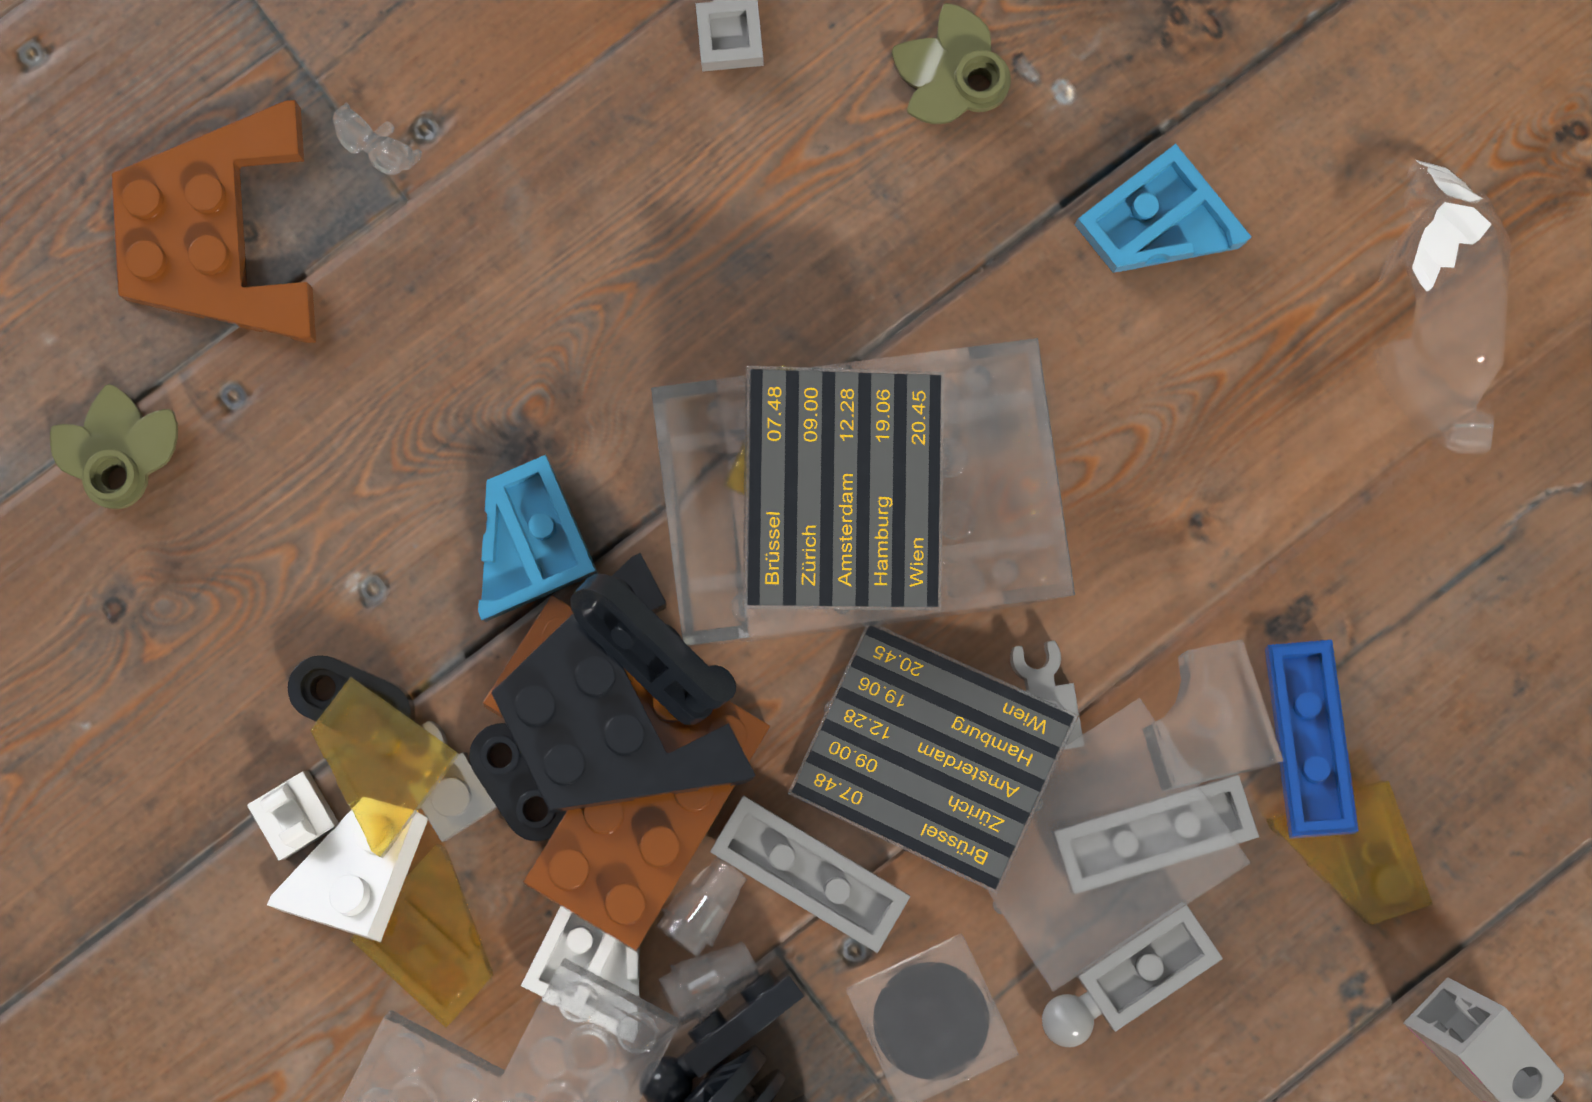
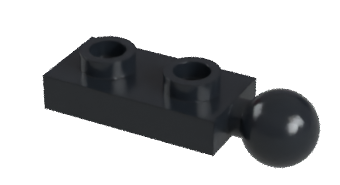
[640,968,805,1102]

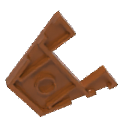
[112,100,316,343]

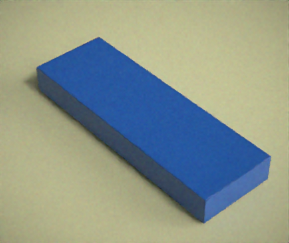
[1265,640,1359,839]

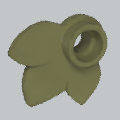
[892,3,1011,124]
[50,384,178,509]

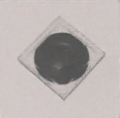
[845,934,1019,1102]

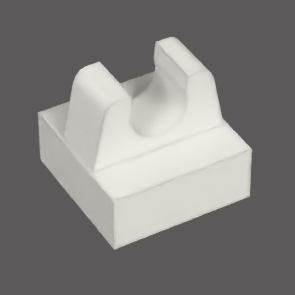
[247,771,339,860]

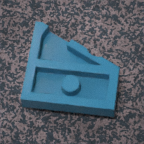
[1075,144,1252,273]
[478,455,598,622]

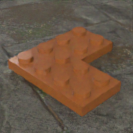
[483,595,770,952]

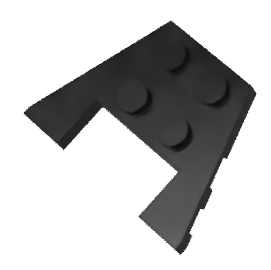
[491,553,756,813]

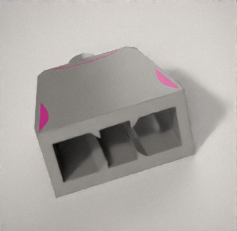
[1403,977,1564,1102]

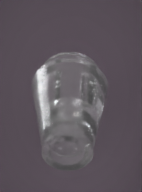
[656,857,747,957]
[658,941,760,1026]

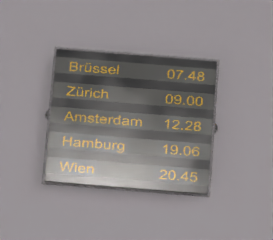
[742,364,944,614]
[788,621,1079,894]

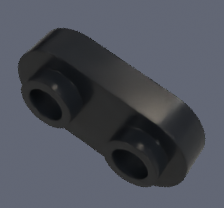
[288,655,415,746]
[469,723,567,841]

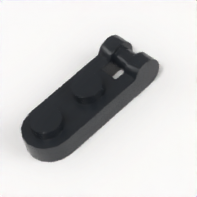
[570,574,736,726]

